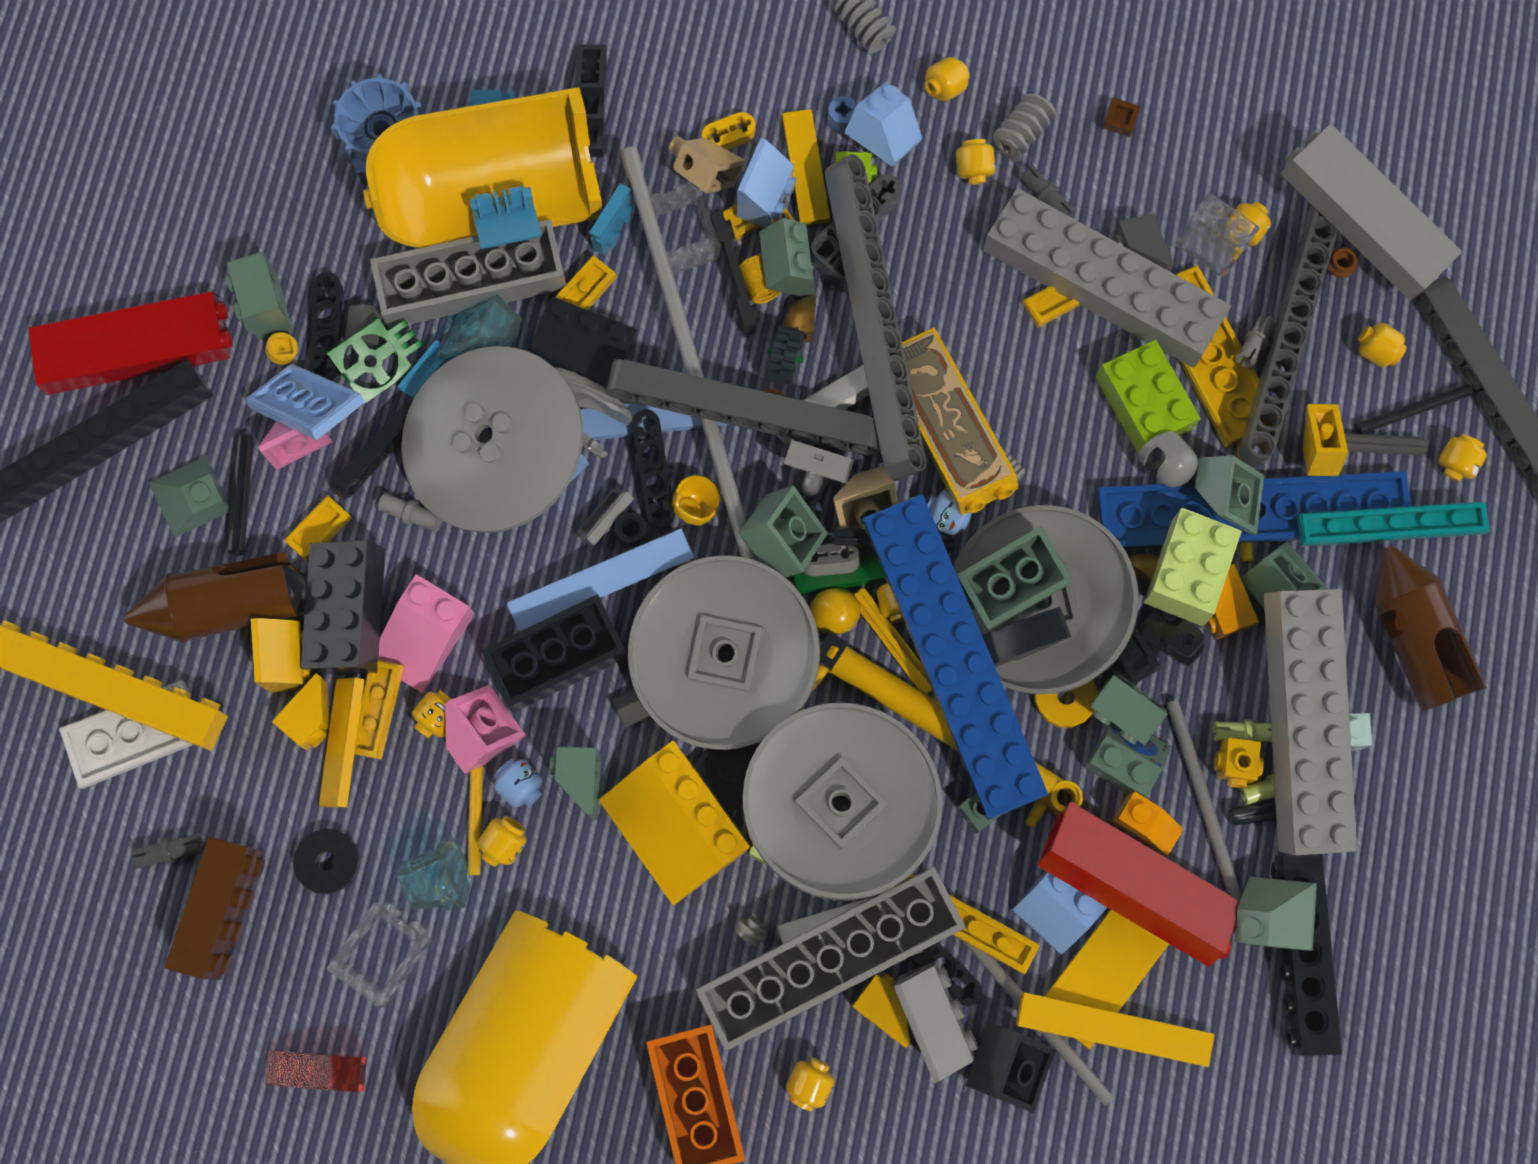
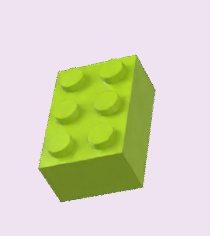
[1095,339,1201,453]

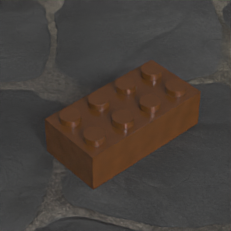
[164,836,265,980]

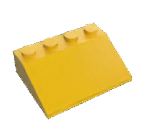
[599,740,752,906]

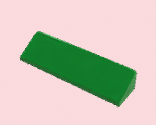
[793,552,886,595]

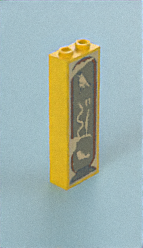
[902,327,1019,516]

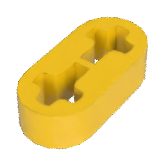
[702,112,756,150]

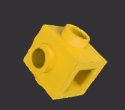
[1214,737,1264,788]

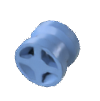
[827,96,857,134]

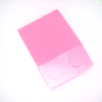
[378,574,475,694]

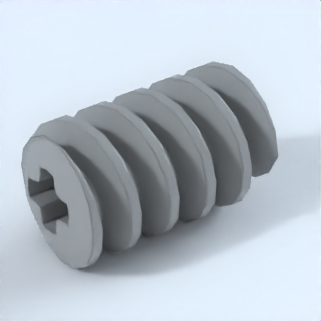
[834,0,897,54]
[993,94,1057,162]

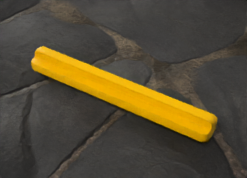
[854,588,933,695]

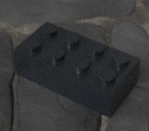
[301,540,386,675]
[481,594,628,713]

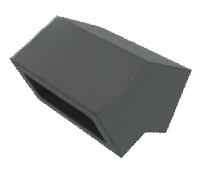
[345,304,382,349]

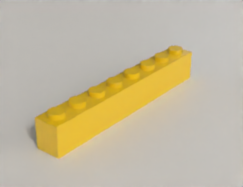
[0,620,228,752]

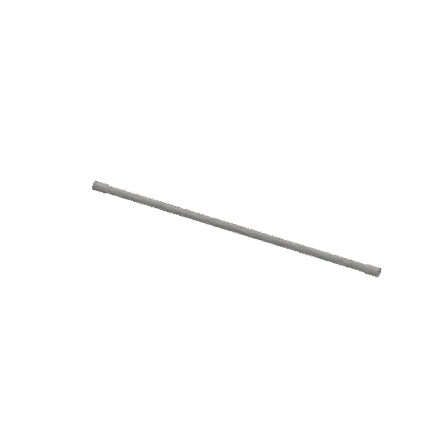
[620,146,804,711]

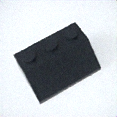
[529,297,638,390]

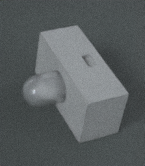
[784,440,854,495]

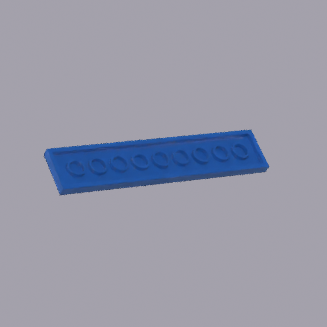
[1097,471,1411,550]
[862,494,1049,820]

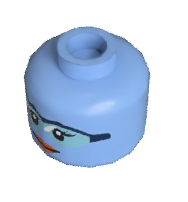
[928,490,972,536]
[494,759,542,808]

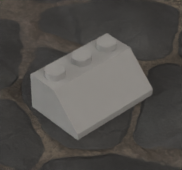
[894,961,978,1083]

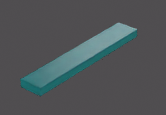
[1297,502,1490,547]

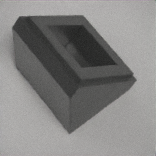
[612,689,650,728]

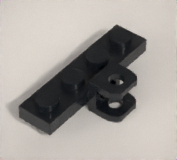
[1110,608,1205,685]

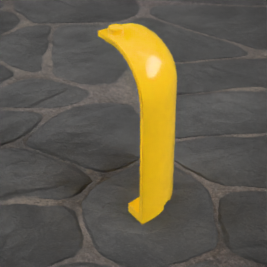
[363,87,602,248]
[412,910,638,1164]

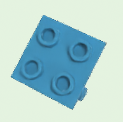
[469,185,542,249]

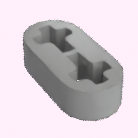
[803,544,860,576]

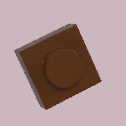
[1102,97,1141,137]

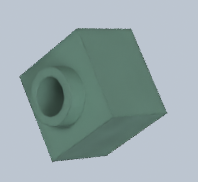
[956,793,1002,834]

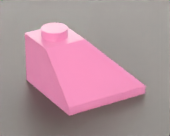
[258,422,332,470]
[445,685,526,774]

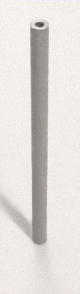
[1166,700,1242,901]
[963,941,1114,1106]

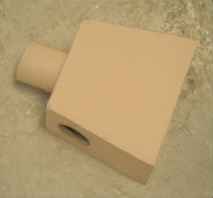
[669,136,746,193]

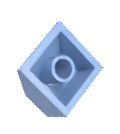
[844,82,922,167]
[737,138,797,228]
[1012,871,1107,955]

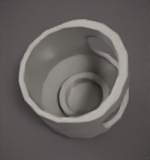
[1137,431,1198,487]

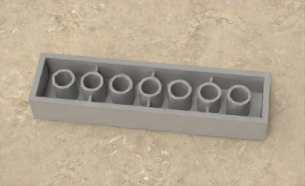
[983,188,1232,368]
[1264,589,1357,855]
[696,866,966,1052]

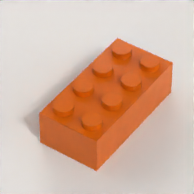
[646,1024,745,1164]

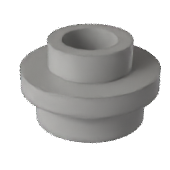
[735,916,767,946]

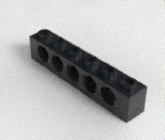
[1271,854,1342,1056]

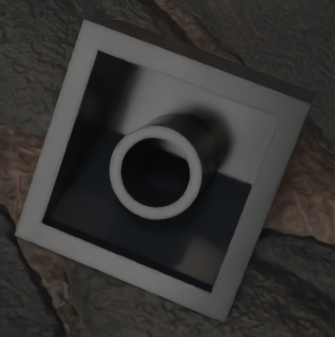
[966,1022,1056,1113]

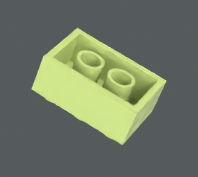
[1143,508,1242,626]

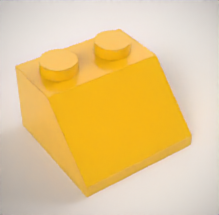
[251,618,314,693]

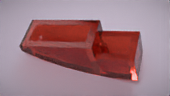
[265,1050,367,1092]

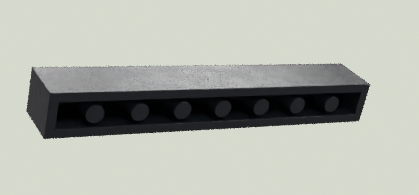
[0,359,214,523]

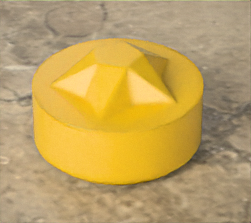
[265,332,298,365]

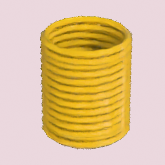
[739,254,781,304]

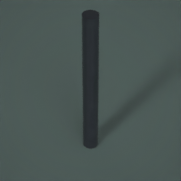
[1356,384,1473,434]

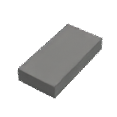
[575,488,634,546]

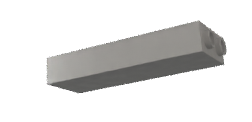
[1280,124,1462,301]

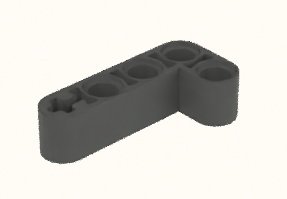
[811,174,901,292]

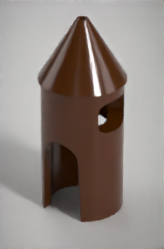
[1374,545,1487,712]
[124,552,297,643]

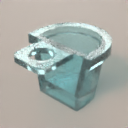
[396,839,470,911]

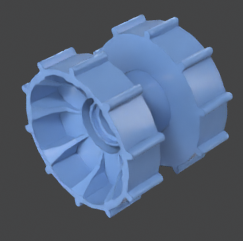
[331,74,424,183]

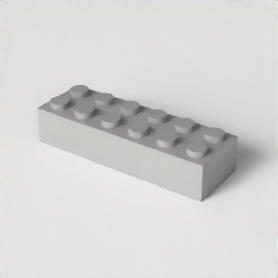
[370,219,566,328]

